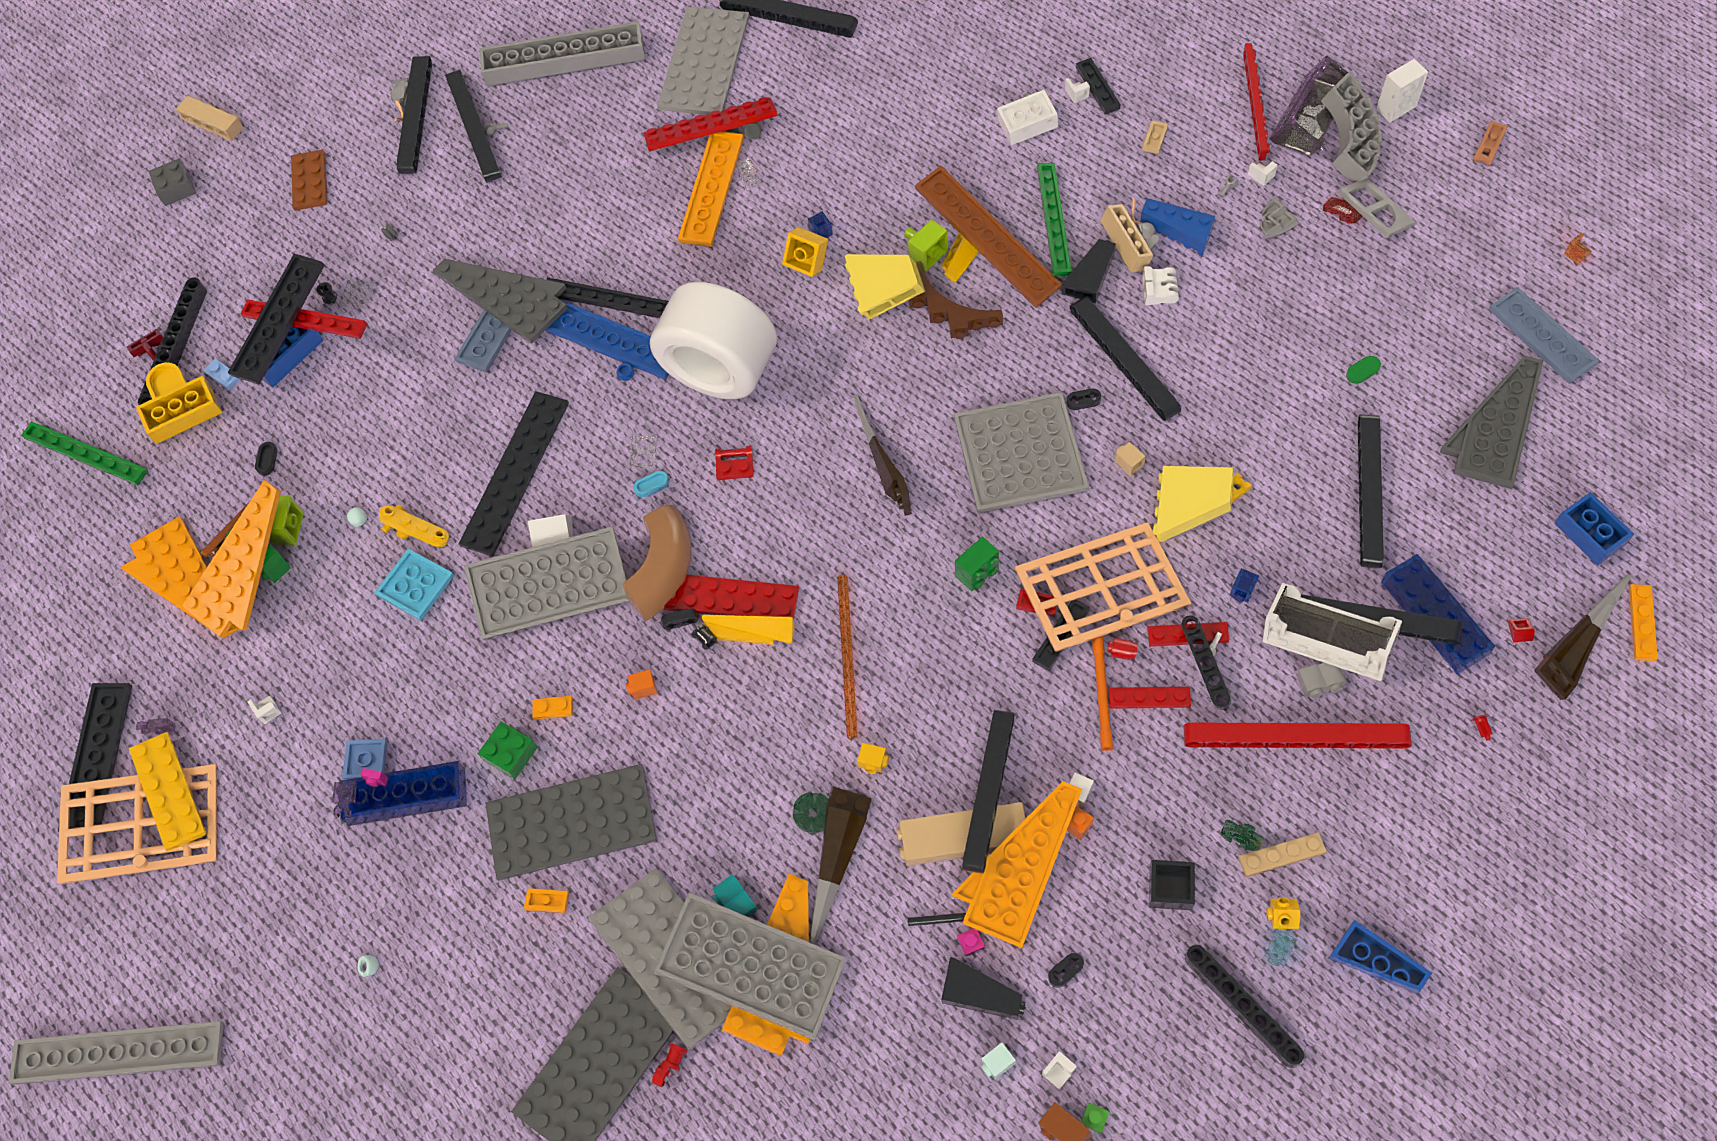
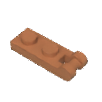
[1473,121,1508,166]

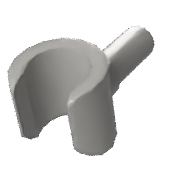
[484,122,508,136]
[1219,175,1239,197]

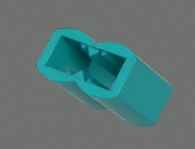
[712,874,758,917]

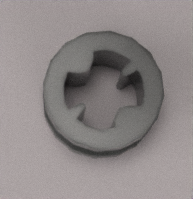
[381,224,398,241]

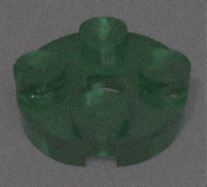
[793,792,828,834]
[1220,820,1264,851]

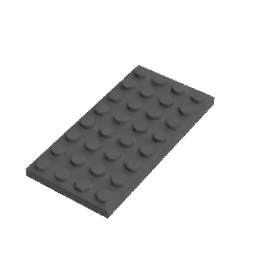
[485,764,657,881]
[511,967,674,1141]

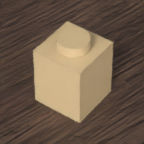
[1115,442,1146,476]

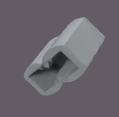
[1296,663,1346,698]

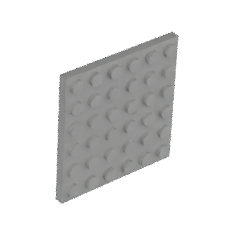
[954,392,1089,513]

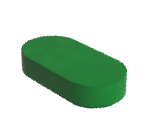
[1346,356,1381,384]

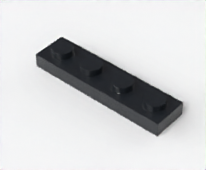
[1076,58,1121,115]
[1032,599,1090,671]

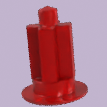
[1471,714,1493,741]

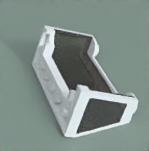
[1263,583,1402,681]

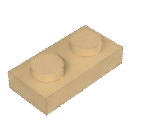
[1142,120,1168,155]

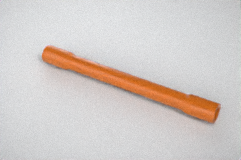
[1092,636,1113,751]

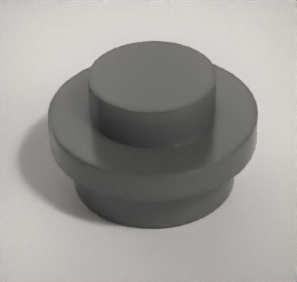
[745,122,761,139]

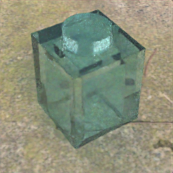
[1264,929,1297,966]

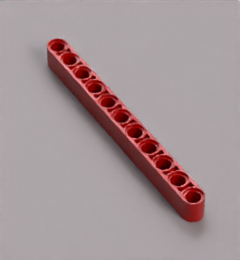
[1183,722,1412,749]

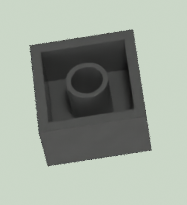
[148,158,196,206]

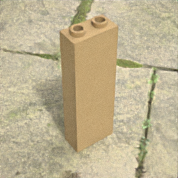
[896,802,1025,866]

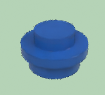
[616,363,635,381]

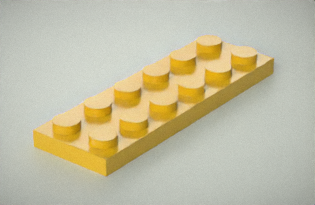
[128,732,207,852]

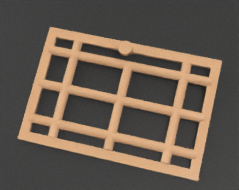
[1015,522,1191,652]
[57,764,217,884]

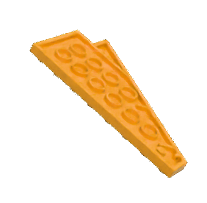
[182,480,281,637]
[121,516,239,638]
[952,781,1082,948]
[721,873,810,1057]

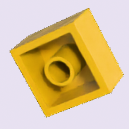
[782,227,829,277]

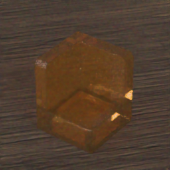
[1564,232,1592,265]

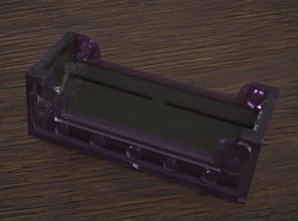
[1269,55,1348,156]

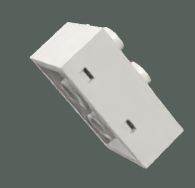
[1376,59,1428,123]
[997,90,1058,145]

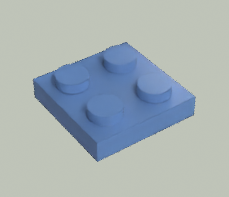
[342,739,388,781]

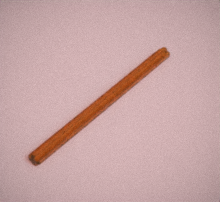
[837,575,858,739]

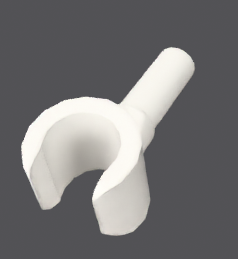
[1209,632,1222,660]

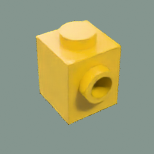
[857,742,889,774]

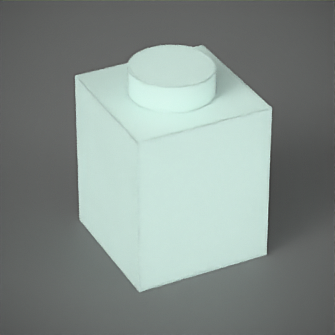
[981,1043,1016,1080]

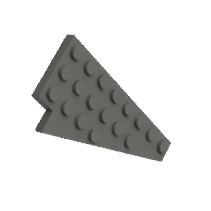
[433,259,568,344]
[1440,355,1544,489]

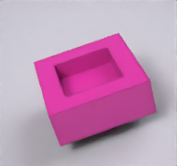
[360,768,388,787]
[957,928,985,956]

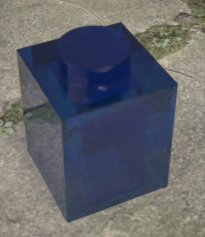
[808,211,833,238]
[1230,568,1259,603]

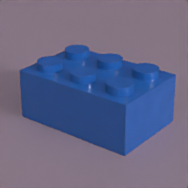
[1554,492,1634,566]

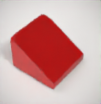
[1508,618,1535,643]

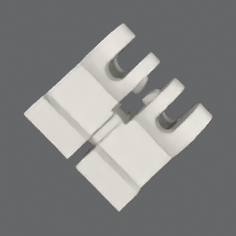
[1142,266,1179,305]

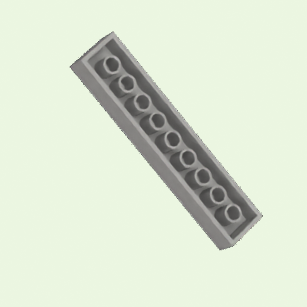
[479,21,645,86]

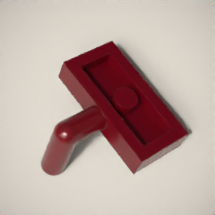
[127,328,163,361]

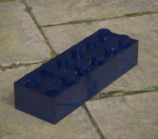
[1381,554,1495,675]
[340,761,467,826]

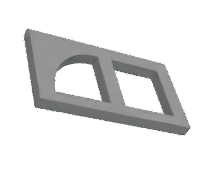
[1338,178,1416,238]

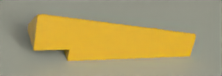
[941,233,979,283]
[702,615,795,645]

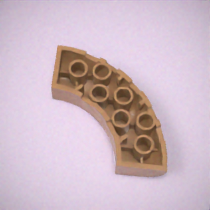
[622,505,691,622]

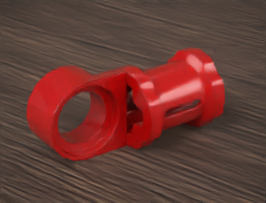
[652,1043,688,1088]

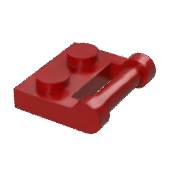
[715,446,754,481]

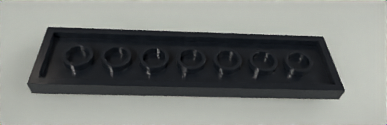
[228,253,325,385]
[57,683,132,834]

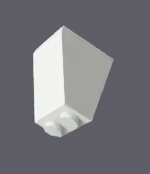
[528,514,574,547]

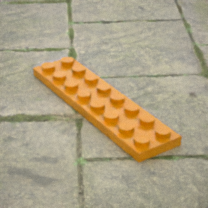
[678,132,744,247]

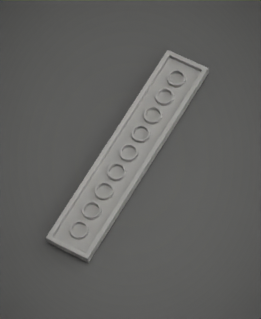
[8,1021,224,1085]

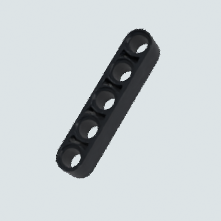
[1181,615,1231,710]

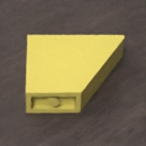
[845,254,925,319]
[1153,466,1234,542]

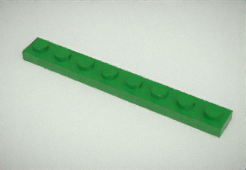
[1037,163,1072,276]
[21,421,148,486]

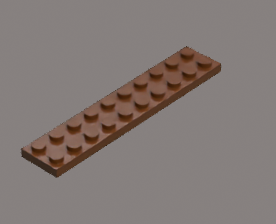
[915,165,1062,308]

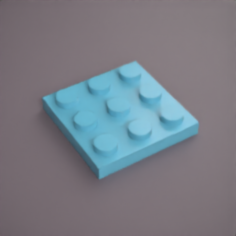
[374,548,454,621]

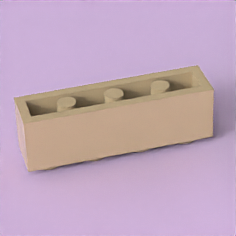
[176,95,244,141]
[1100,204,1154,272]

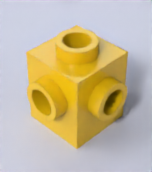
[1266,897,1300,930]

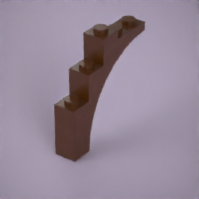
[908,261,1003,339]

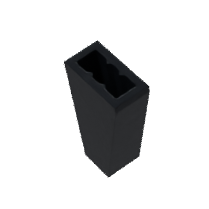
[1061,239,1116,304]
[941,957,1026,1020]

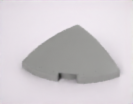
[1260,198,1299,238]

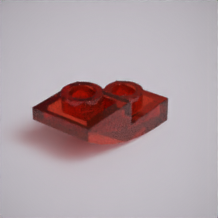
[1323,197,1363,224]

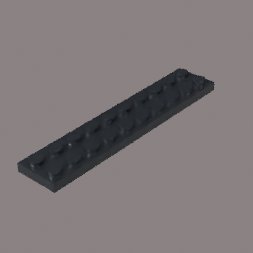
[458,391,569,557]

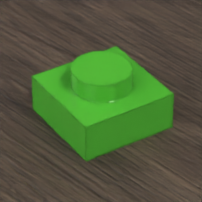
[1081,1103,1109,1134]

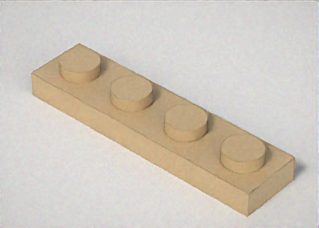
[1238,832,1327,877]

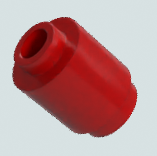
[1107,637,1138,660]

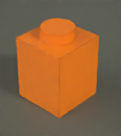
[626,669,657,700]
[1067,806,1094,841]

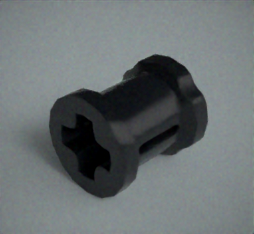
[316,282,337,304]
[691,624,717,650]

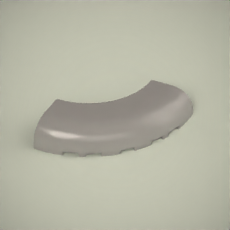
[1321,71,1382,182]

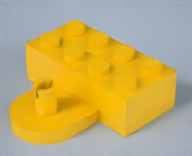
[136,363,223,444]

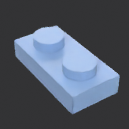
[203,358,240,390]

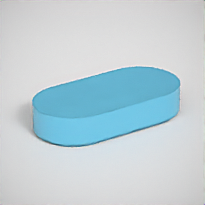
[633,471,669,497]

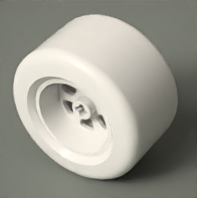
[650,282,777,399]

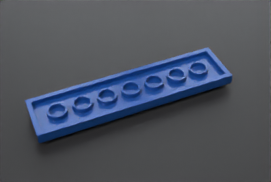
[545,300,669,380]

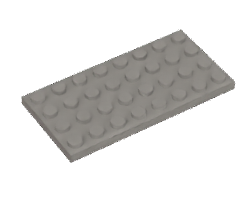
[657,7,750,115]
[464,527,629,640]
[588,868,732,1050]
[654,893,846,1040]

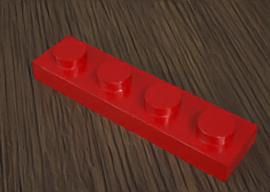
[1147,622,1230,647]
[1108,686,1191,709]

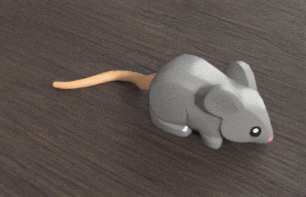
[390,78,409,121]
[1131,198,1159,251]

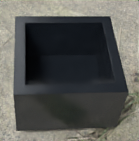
[1149,860,1195,911]

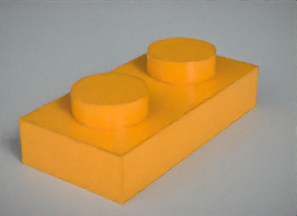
[532,696,573,720]
[524,888,569,913]

